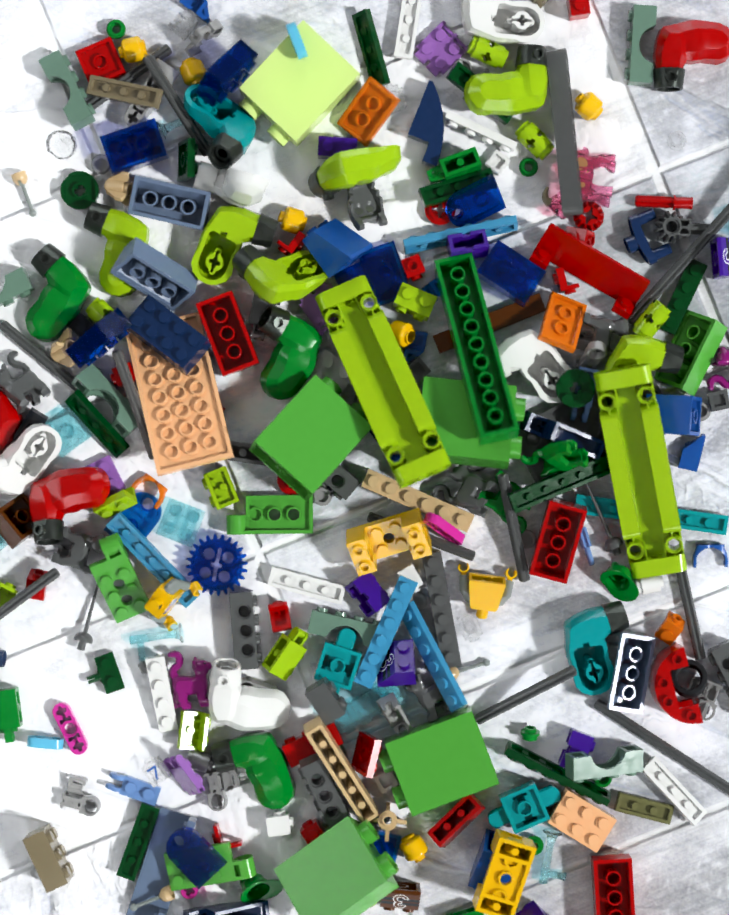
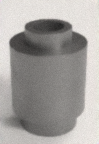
[187,750,214,773]

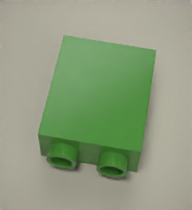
[249,375,372,501]
[422,376,526,470]
[378,706,500,817]
[273,816,399,915]

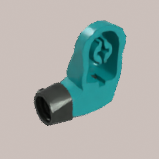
[183,84,256,169]
[563,601,630,696]

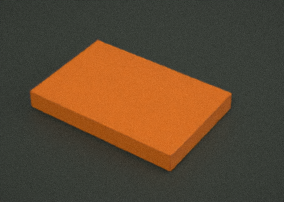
[337,76,400,147]
[538,291,587,354]

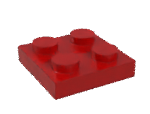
[75,37,126,83]
[351,731,382,778]

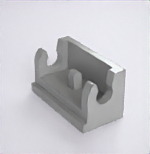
[376,692,413,736]

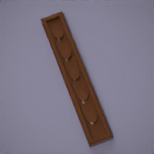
[433,293,546,354]

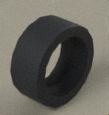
[671,659,707,698]

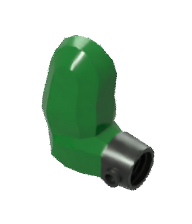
[25,243,92,342]
[257,304,322,400]
[211,732,296,809]

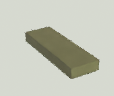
[614,791,674,825]

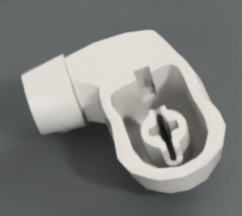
[193,161,270,208]
[497,329,577,403]
[208,657,291,731]

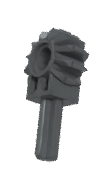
[654,211,710,244]

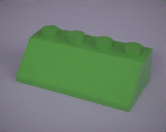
[654,310,728,396]

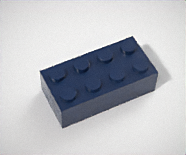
[124,295,211,375]

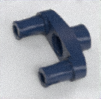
[623,208,672,265]

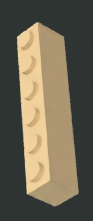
[361,469,475,532]
[303,716,379,823]

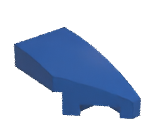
[179,0,210,24]
[404,330,428,363]

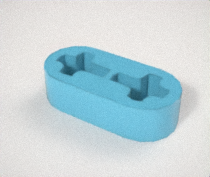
[285,22,308,60]
[27,735,64,750]

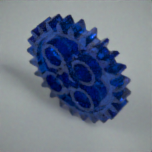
[186,534,248,596]

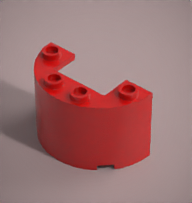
[648,643,703,724]

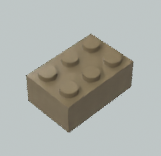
[22,823,74,893]

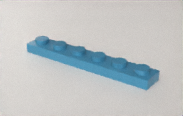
[403,215,518,255]
[106,511,200,608]
[354,575,418,689]
[402,601,468,713]

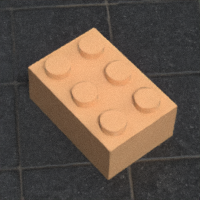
[547,787,617,853]

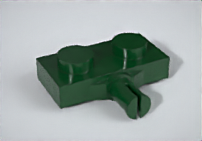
[87,651,125,694]

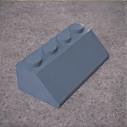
[128,175,211,230]
[110,237,198,311]
[607,632,656,714]

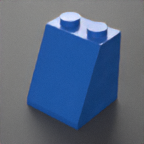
[302,218,373,278]
[646,394,702,436]
[468,828,511,890]

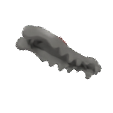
[347,182,388,231]

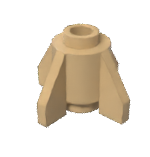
[104,171,134,206]
[50,328,87,367]
[369,802,407,842]

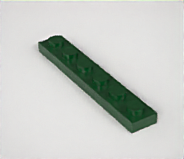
[507,453,610,513]
[504,740,611,806]

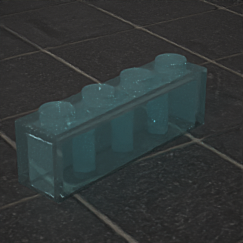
[334,685,408,735]

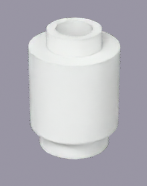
[634,576,664,595]

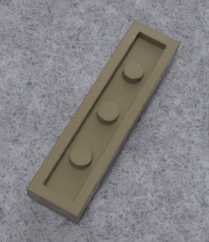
[86,75,164,110]

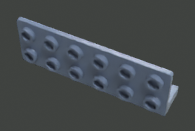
[126,807,197,915]

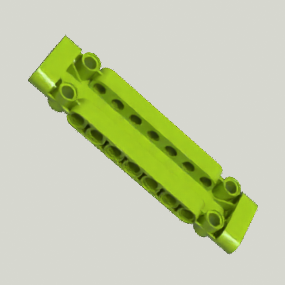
[315,275,452,488]
[593,363,687,579]

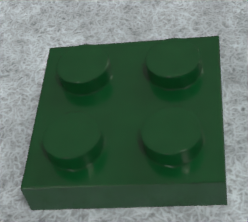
[177,138,198,182]

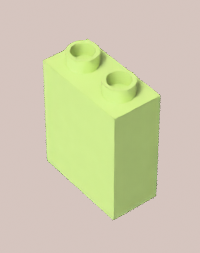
[238,20,360,147]

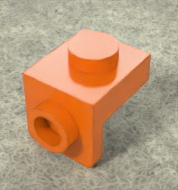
[654,611,685,646]

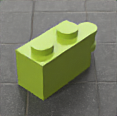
[261,627,308,681]

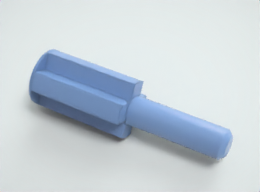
[579,527,595,566]

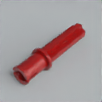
[635,195,693,210]

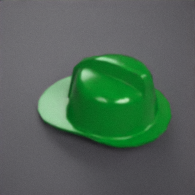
[600,561,639,602]
[240,873,283,903]

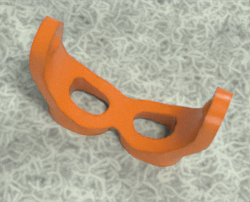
[131,473,168,510]

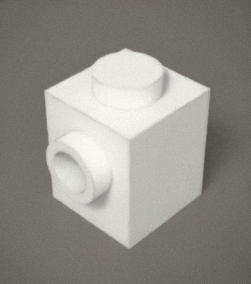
[396,563,425,594]
[266,810,295,837]

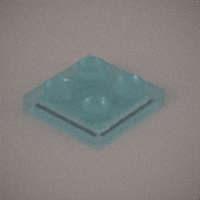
[45,406,93,458]
[156,498,206,547]

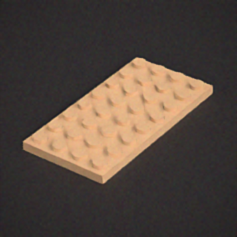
[125,312,234,476]

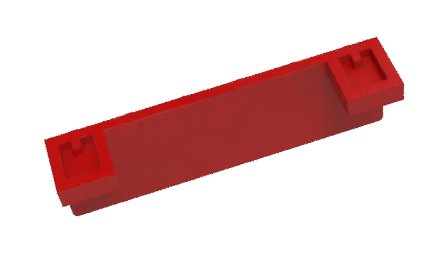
[528,223,650,320]

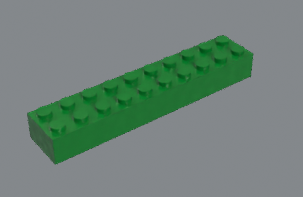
[434,253,520,445]

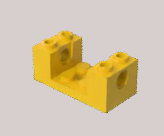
[346,508,432,576]
[472,828,537,915]

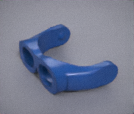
[692,543,728,568]

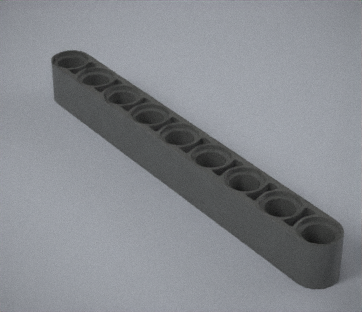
[546,48,584,217]

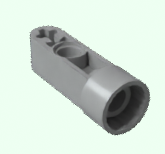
[124,58,180,129]

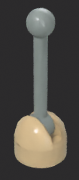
[11,170,37,217]
[450,659,490,680]
[130,885,175,911]

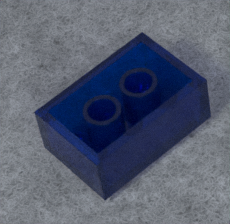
[195,39,258,107]
[100,118,169,175]
[477,240,546,307]
[65,308,133,368]

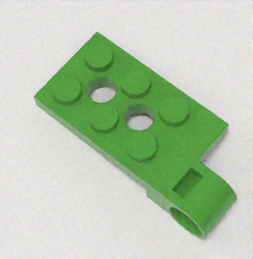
[226,495,313,535]
[89,532,149,623]
[163,841,257,891]

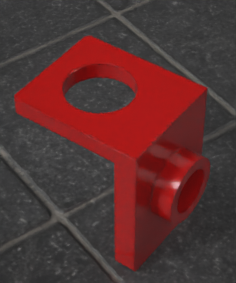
[212,823,243,849]

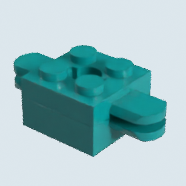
[314,628,362,694]
[488,780,561,834]

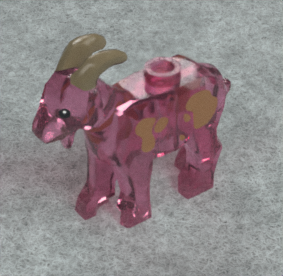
[542,147,616,219]

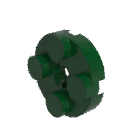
[60,171,100,210]
[555,369,595,408]

